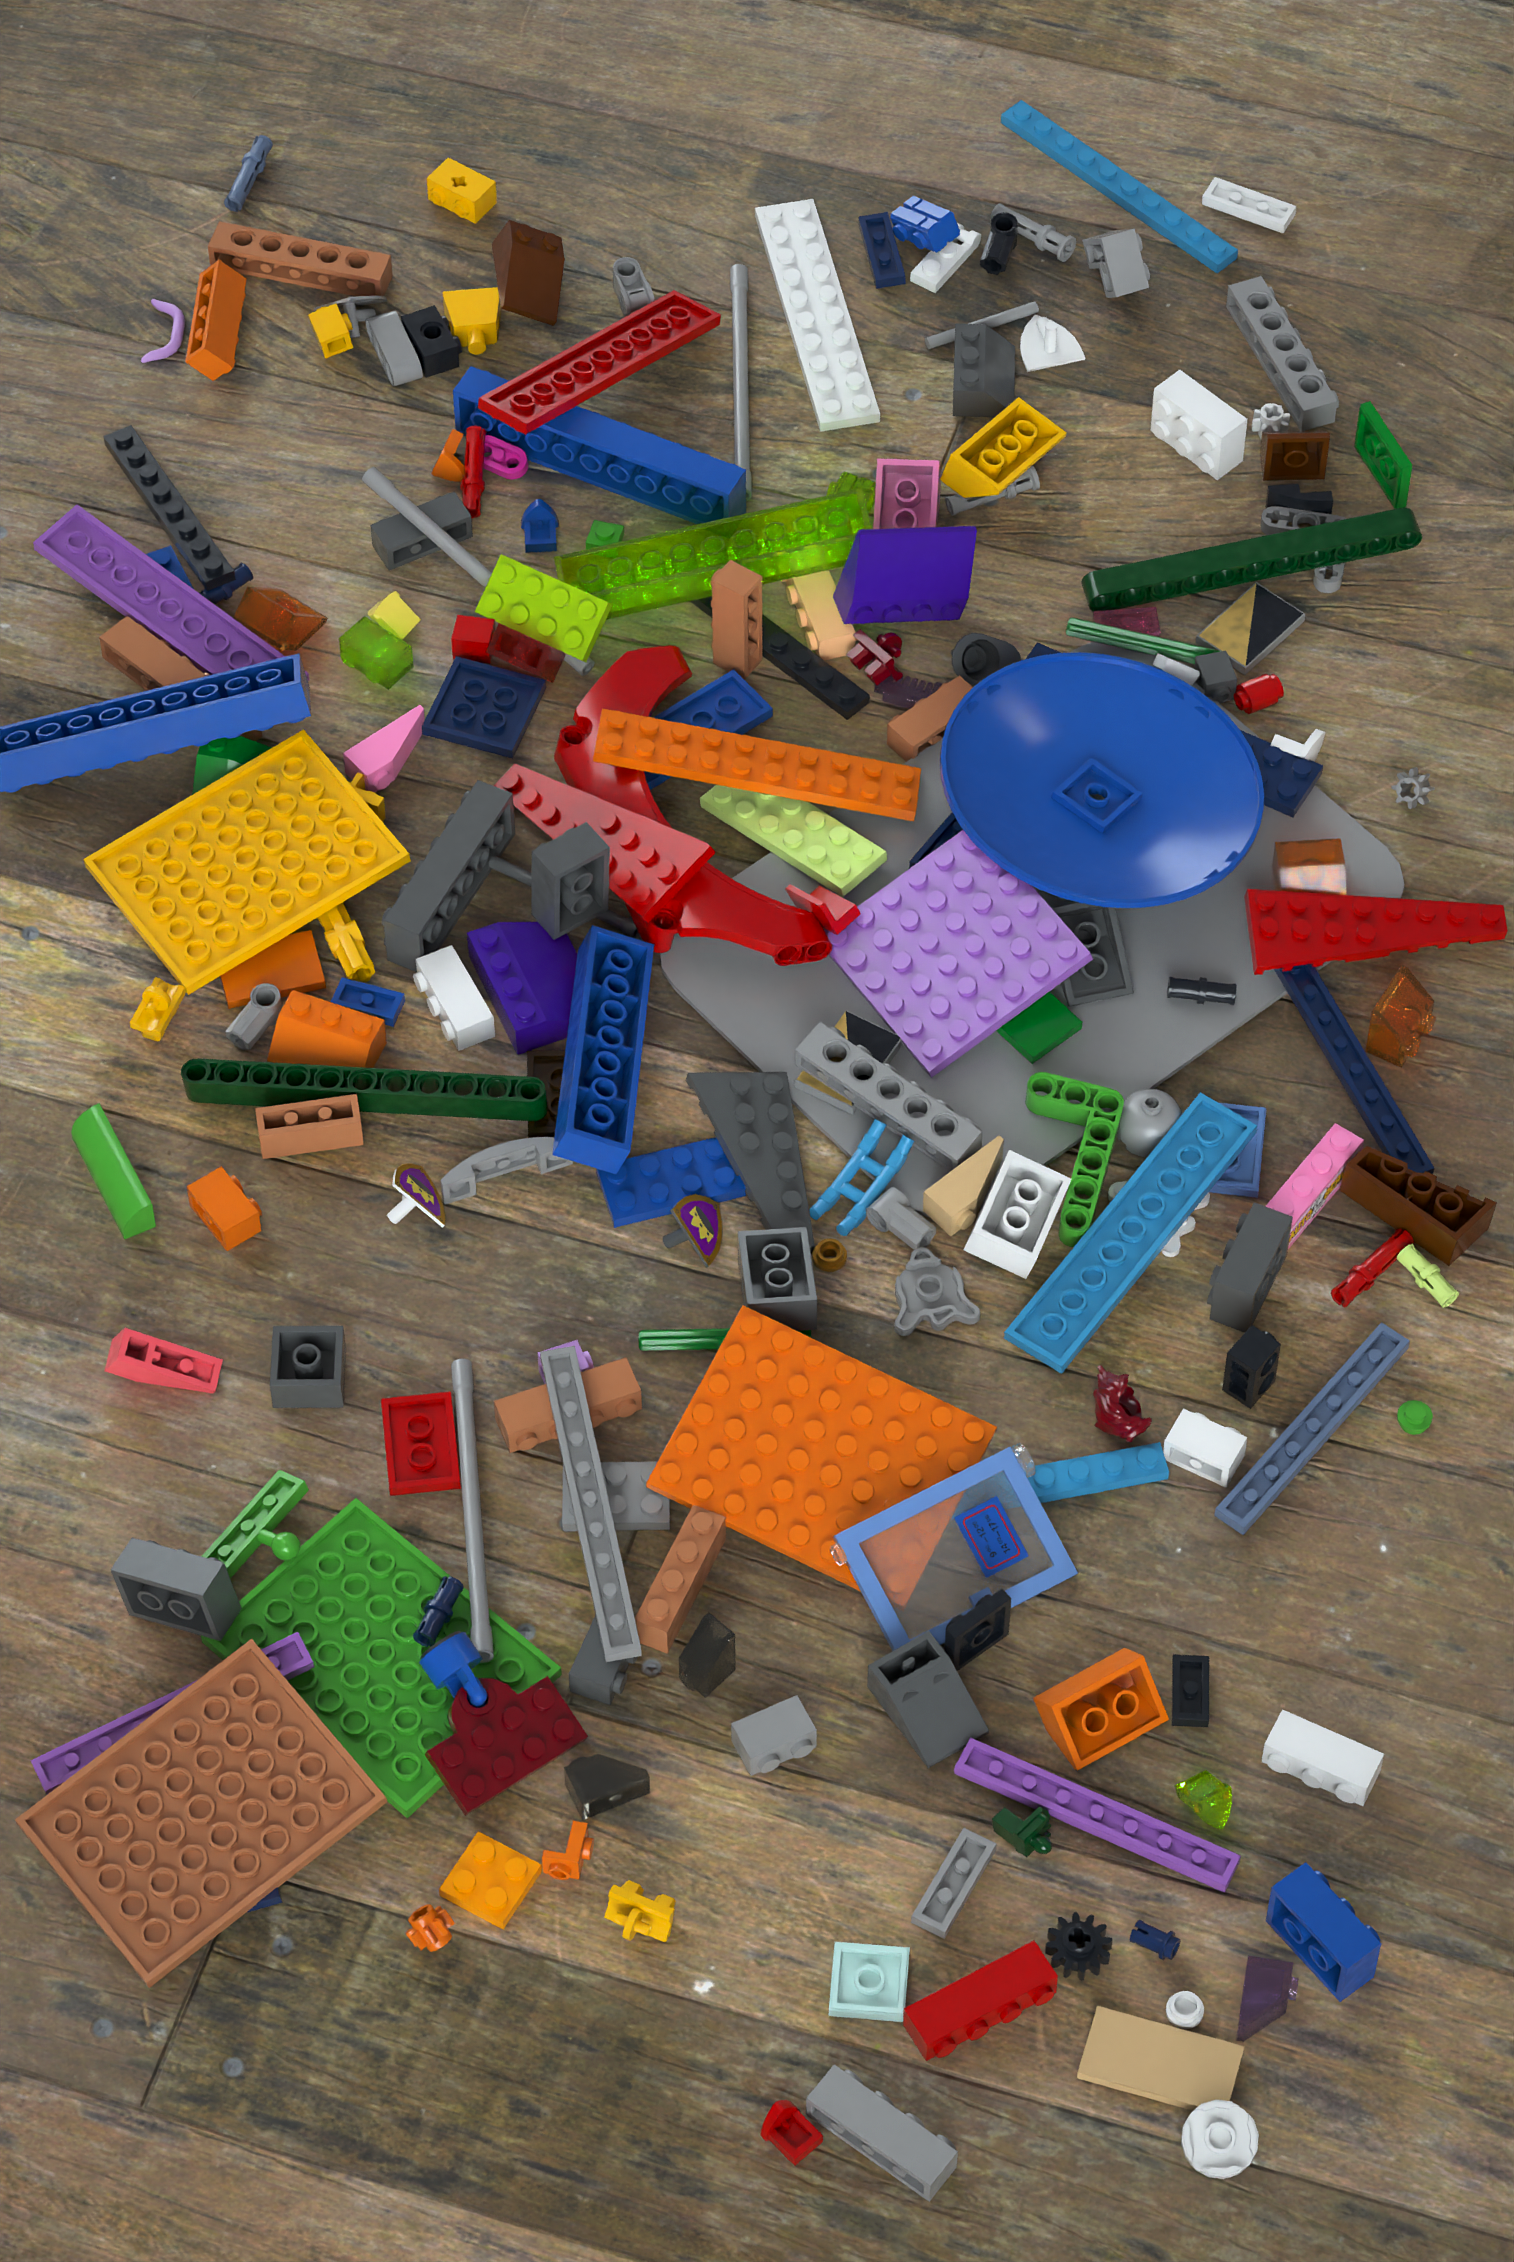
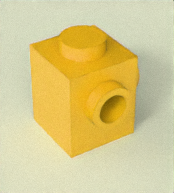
[308,303,353,359]

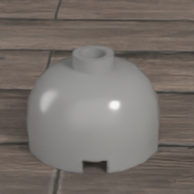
[1117,1089,1182,1158]

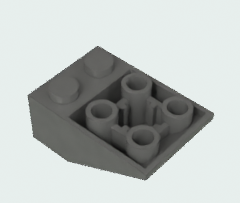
[867,1631,989,1768]

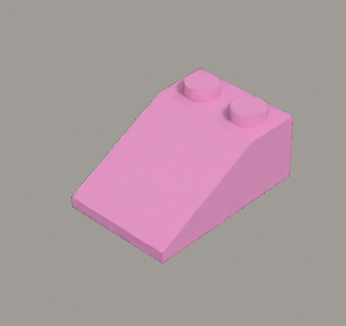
[873,458,942,529]

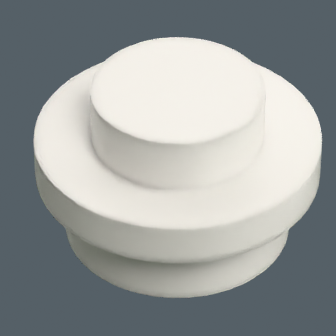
[1166,1991,1204,2029]

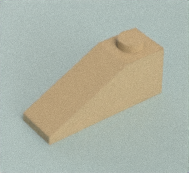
[923,1136,1004,1236]

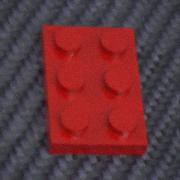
[381,1391,461,1496]

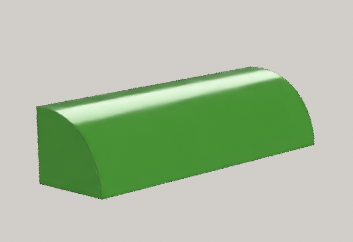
[71,1103,156,1240]

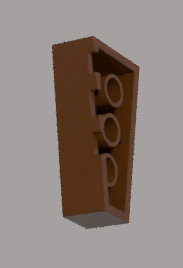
[1339,1146,1497,1266]

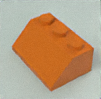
[267,990,387,1068]
[1033,1648,1169,1771]

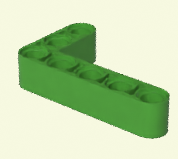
[1025,1072,1124,1247]

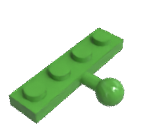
[201,1470,309,1579]

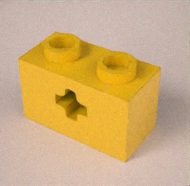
[427,157,497,224]

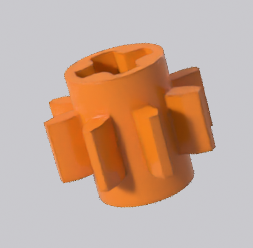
[406,1904,455,1952]

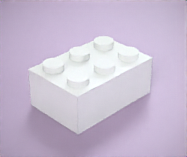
[1150,370,1247,480]
[963,1150,1071,1279]

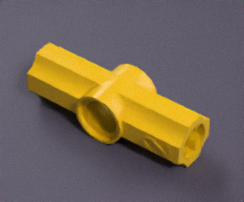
[318,902,376,983]

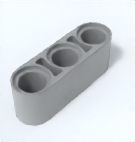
[365,310,423,387]

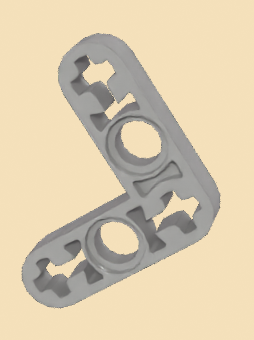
[1260,506,1346,593]

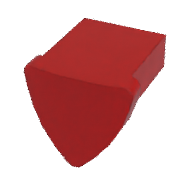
[760,2100,823,2166]

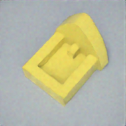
[368,591,421,643]

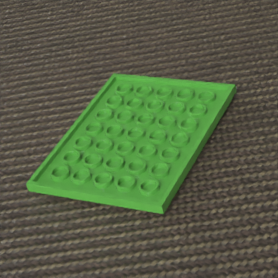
[201,1498,562,1819]

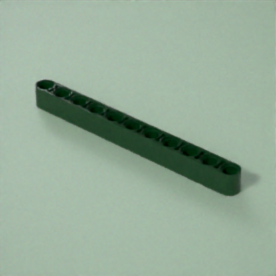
[1081,507,1422,613]
[181,1058,548,1121]

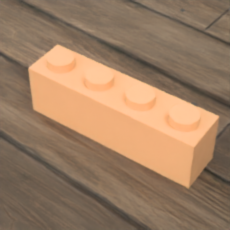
[777,541,856,661]

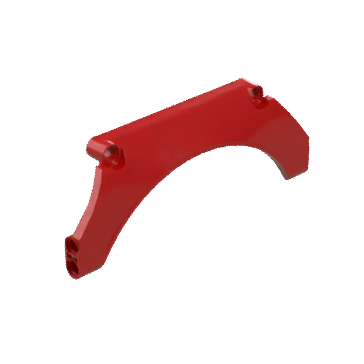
[554,645,832,966]

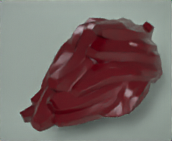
[1093,1365,1152,1442]

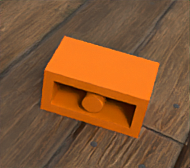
[187,1166,262,1251]

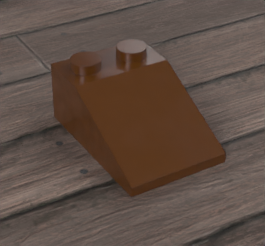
[492,220,565,326]

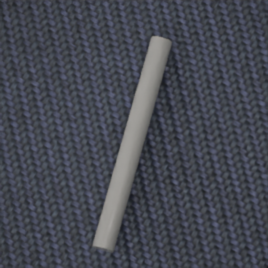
[925,301,1039,349]

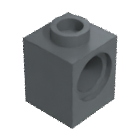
[1194,651,1237,704]

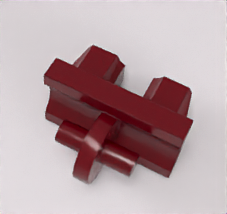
[846,629,903,686]

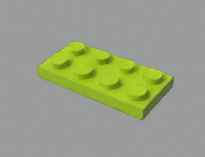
[475,554,612,663]

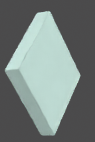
[829,1942,910,2022]

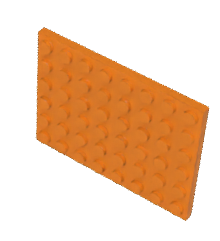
[646,1305,997,1612]

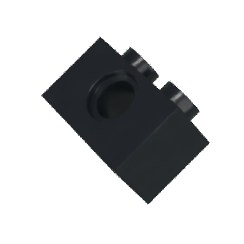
[401,305,462,378]

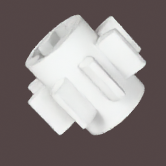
[1252,403,1290,439]

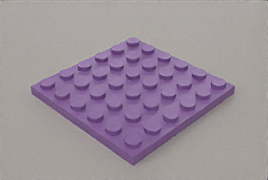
[825,830,1093,1078]

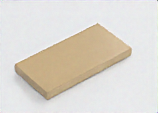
[1077,2006,1245,2111]

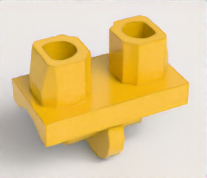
[130,977,186,1041]
[604,1880,676,1943]

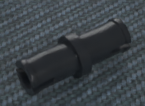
[1167,977,1237,1005]

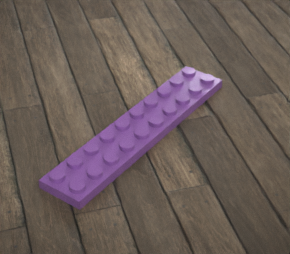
[33,505,309,681]

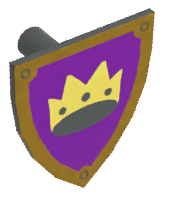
[663,1194,722,1268]

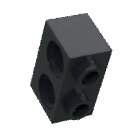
[1222,1325,1281,1409]

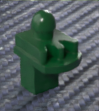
[992,1807,1052,1858]

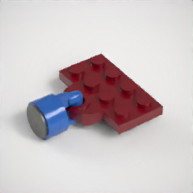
[419,1631,588,1816]

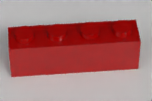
[903,1940,1058,2061]

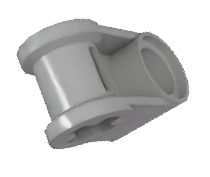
[613,257,655,316]

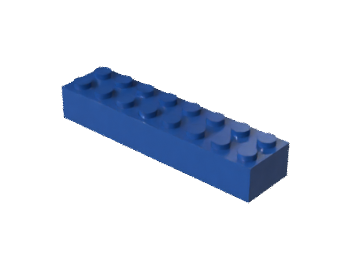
[552,925,654,1174]

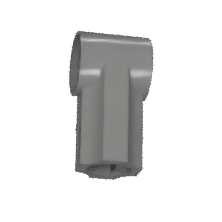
[225,983,282,1051]
[865,1187,936,1250]

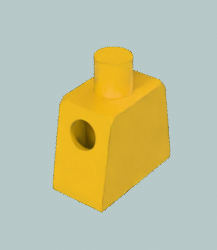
[443,287,501,355]

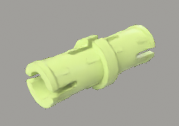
[1396,1244,1459,1308]

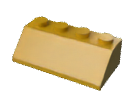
[940,397,1067,498]

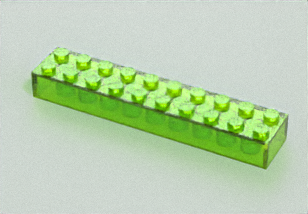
[554,488,872,620]

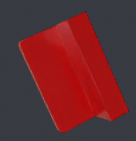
[785,884,861,935]

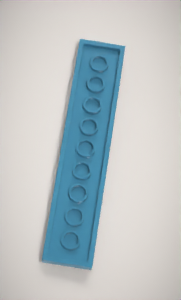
[1004,1092,1257,1374]

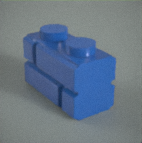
[890,196,960,253]

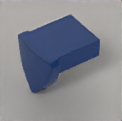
[521,499,559,553]

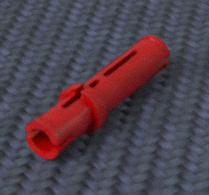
[460,426,486,518]
[1331,1228,1414,1307]

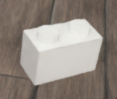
[1163,1409,1247,1488]

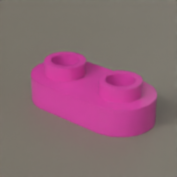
[483,435,529,480]

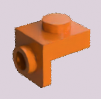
[542,1821,594,1880]

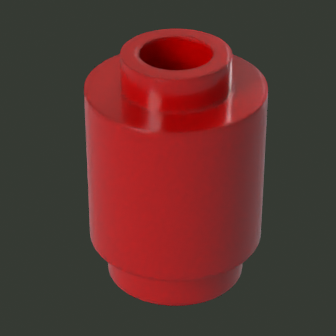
[1234,674,1284,714]

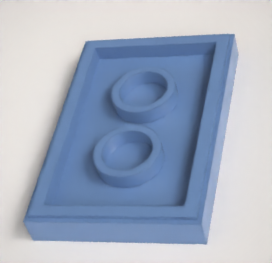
[1209,1103,1266,1198]

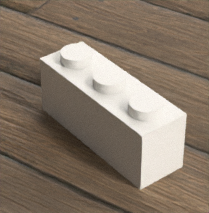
[413,945,495,1051]
[1262,1709,1384,1806]

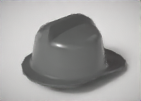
[950,633,1021,685]

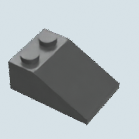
[1052,903,1134,1007]

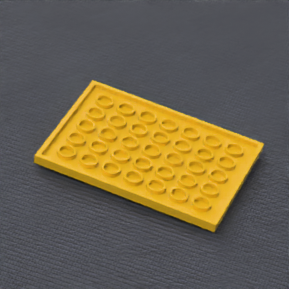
[83,729,411,995]

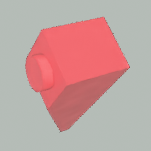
[104,1328,223,1393]

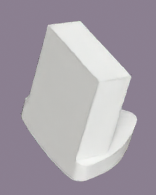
[1153,653,1200,686]
[1270,729,1325,762]

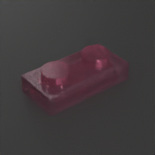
[1093,607,1160,637]

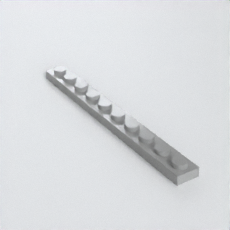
[540,1346,642,1662]

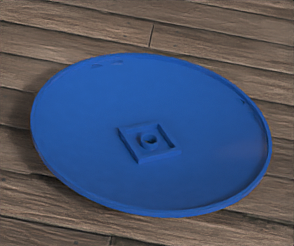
[940,652,1264,908]

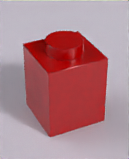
[451,615,501,664]

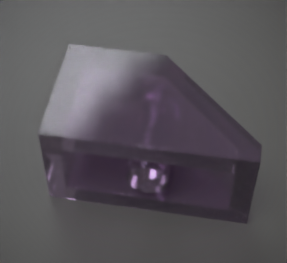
[1236,1955,1299,2042]

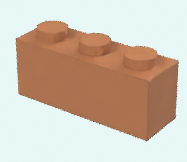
[887,675,973,762]
[255,1094,364,1159]

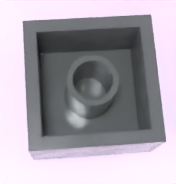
[270,1326,346,1408]

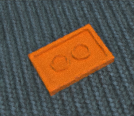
[220,930,326,1009]

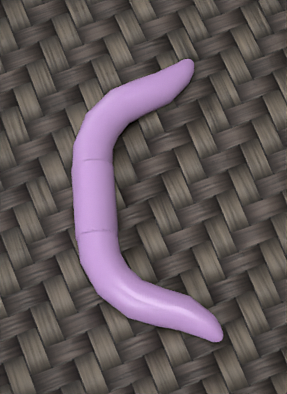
[141,299,185,363]

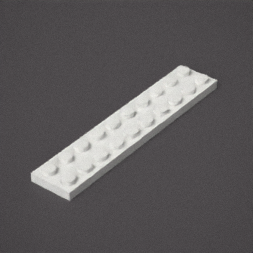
[755,199,880,432]

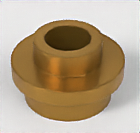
[813,1238,847,1272]

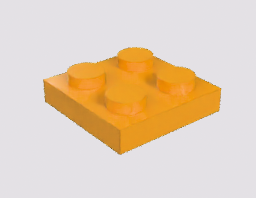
[439,1831,542,1929]

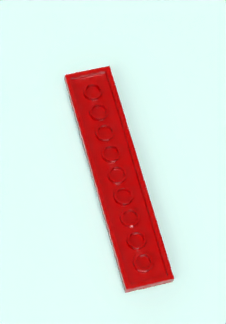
[478,290,721,435]

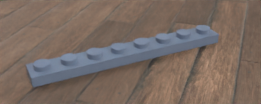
[1214,1322,1410,1535]

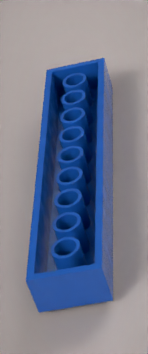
[453,366,746,536]
[0,653,311,793]

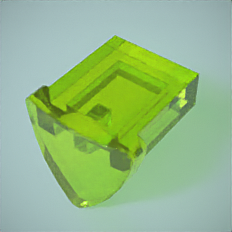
[1174,1770,1232,1830]

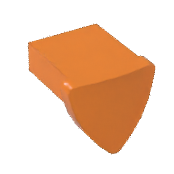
[431,429,464,482]

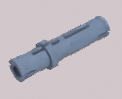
[224,135,273,212]

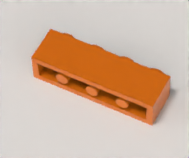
[185,260,247,381]

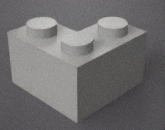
[1082,228,1150,298]

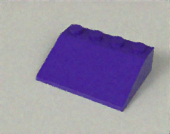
[833,526,977,624]
[467,922,577,1055]

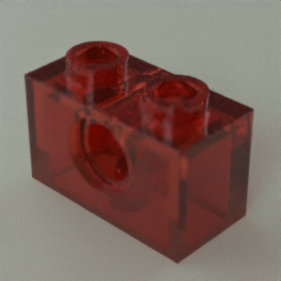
[486,623,566,683]

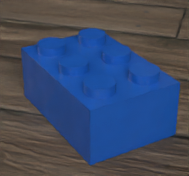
[1266,1862,1381,2002]

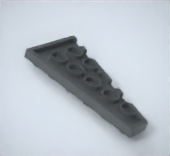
[686,1072,815,1254]

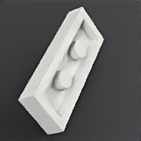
[1202,177,1296,233]

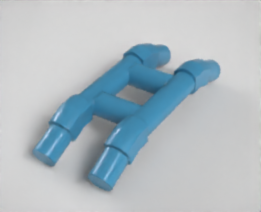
[809,1118,915,1236]

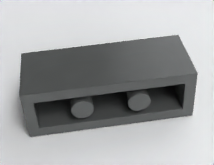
[370,491,473,571]

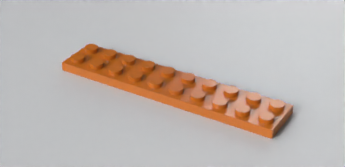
[593,708,921,822]

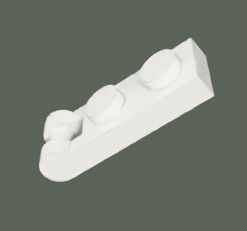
[910,223,981,293]

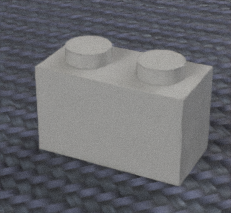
[731,1695,817,1776]

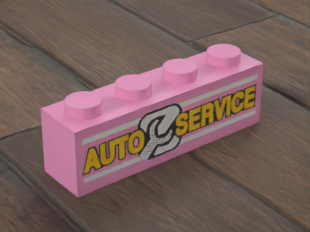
[1266,1123,1364,1249]

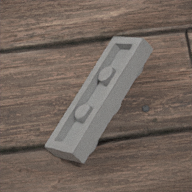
[911,1828,997,1939]

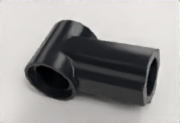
[980,212,1018,275]

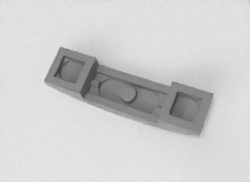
[440,1137,573,1205]

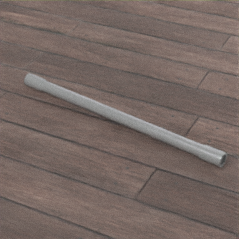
[730,264,752,501]
[362,467,595,676]
[451,1359,494,1663]

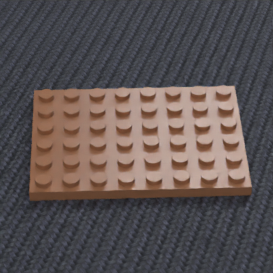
[15,1639,387,1988]

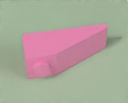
[343,705,425,792]

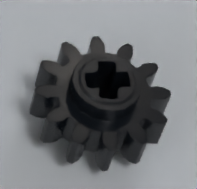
[1045,1912,1112,1981]

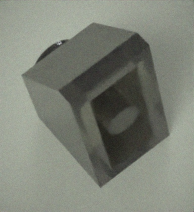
[679,1612,736,1698]
[564,1754,650,1821]

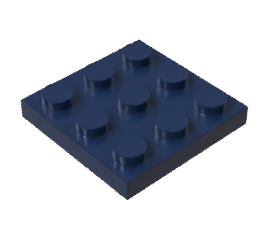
[422,656,546,759]

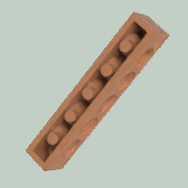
[208,221,393,296]

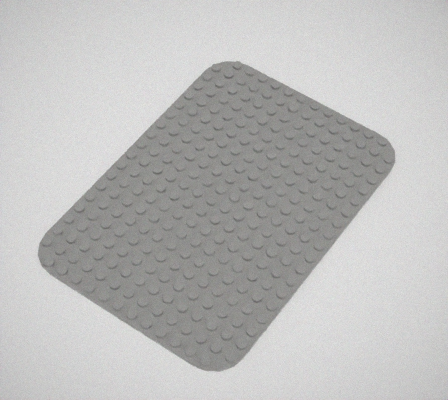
[660,642,1405,1217]

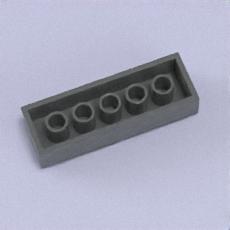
[382,780,515,972]

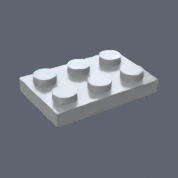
[562,1461,670,1531]

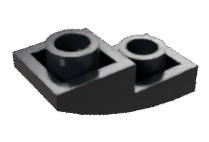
[1265,484,1333,514]

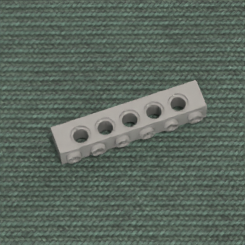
[1226,276,1339,431]
[795,1022,982,1172]

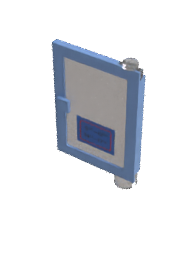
[830,1443,1078,1651]

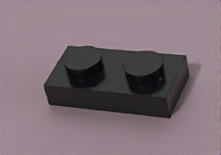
[1171,1654,1209,1727]

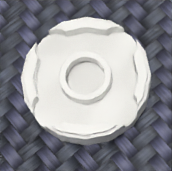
[1181,2100,1259,2179]

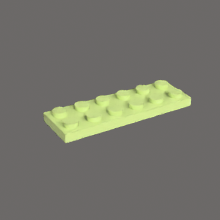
[700,785,887,897]

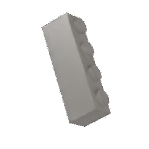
[806,2065,958,2202]

